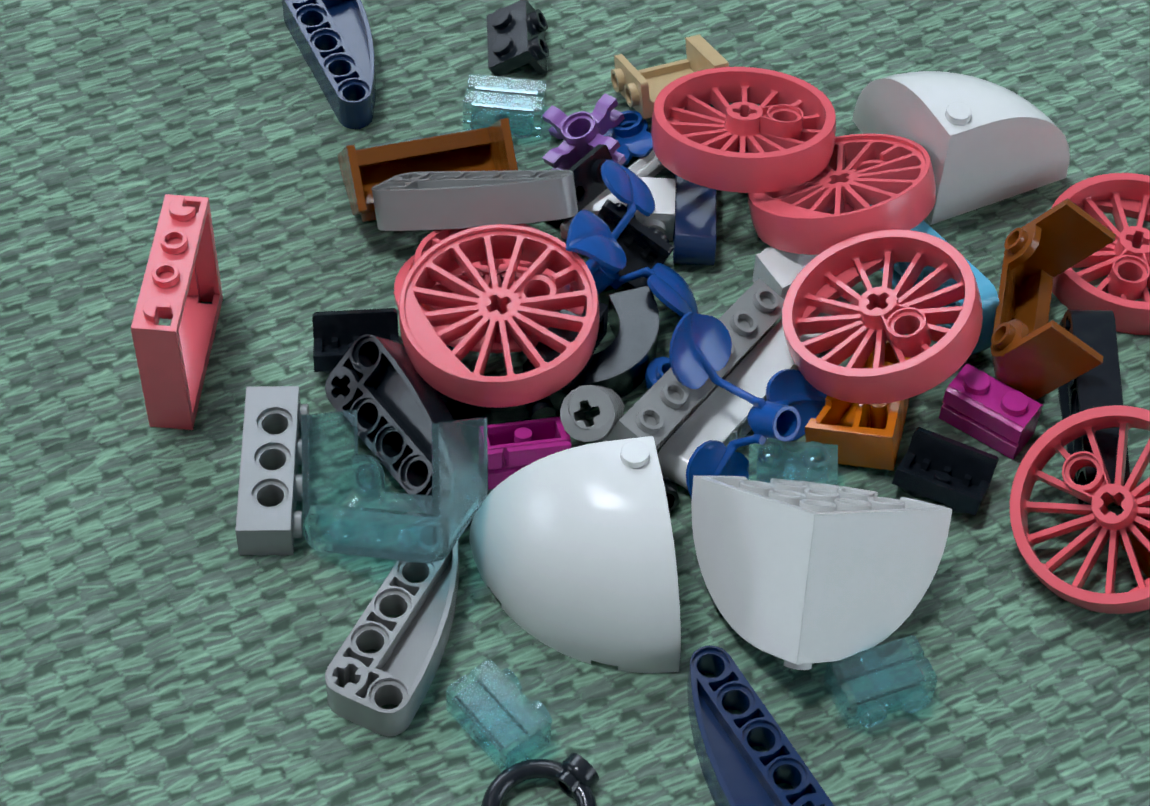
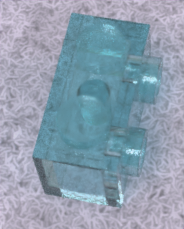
[746,438,838,485]

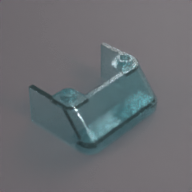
[301,410,488,563]

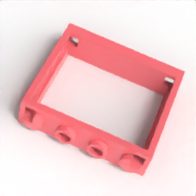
[131,194,223,430]

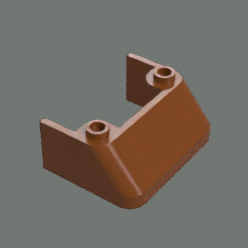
[337,118,518,222]
[991,198,1116,400]

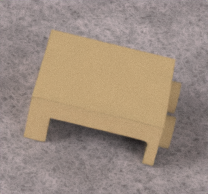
[611,34,729,119]

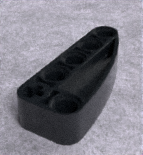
[1058,309,1130,509]
[325,334,482,527]

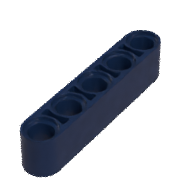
[673,174,716,266]

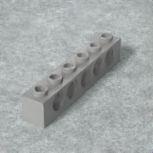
[605,278,784,451]

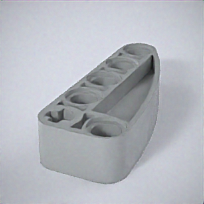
[372,170,578,231]
[325,518,459,737]

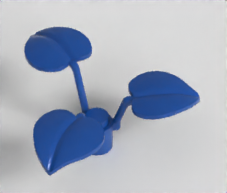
[566,160,698,317]
[669,311,827,499]

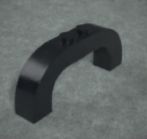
[438,285,659,428]

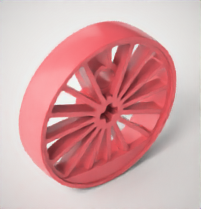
[651,67,836,193]
[748,134,936,255]
[1051,173,1150,335]
[399,224,599,408]
[782,229,983,404]
[1010,405,1150,614]

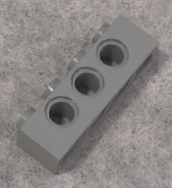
[235,386,309,555]

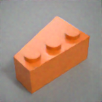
[805,341,912,471]

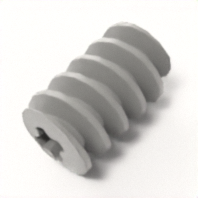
[560,385,625,442]

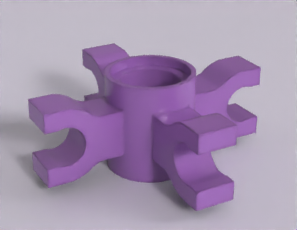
[542,93,626,170]

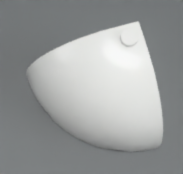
[852,71,1070,225]
[469,436,681,673]
[691,476,952,670]

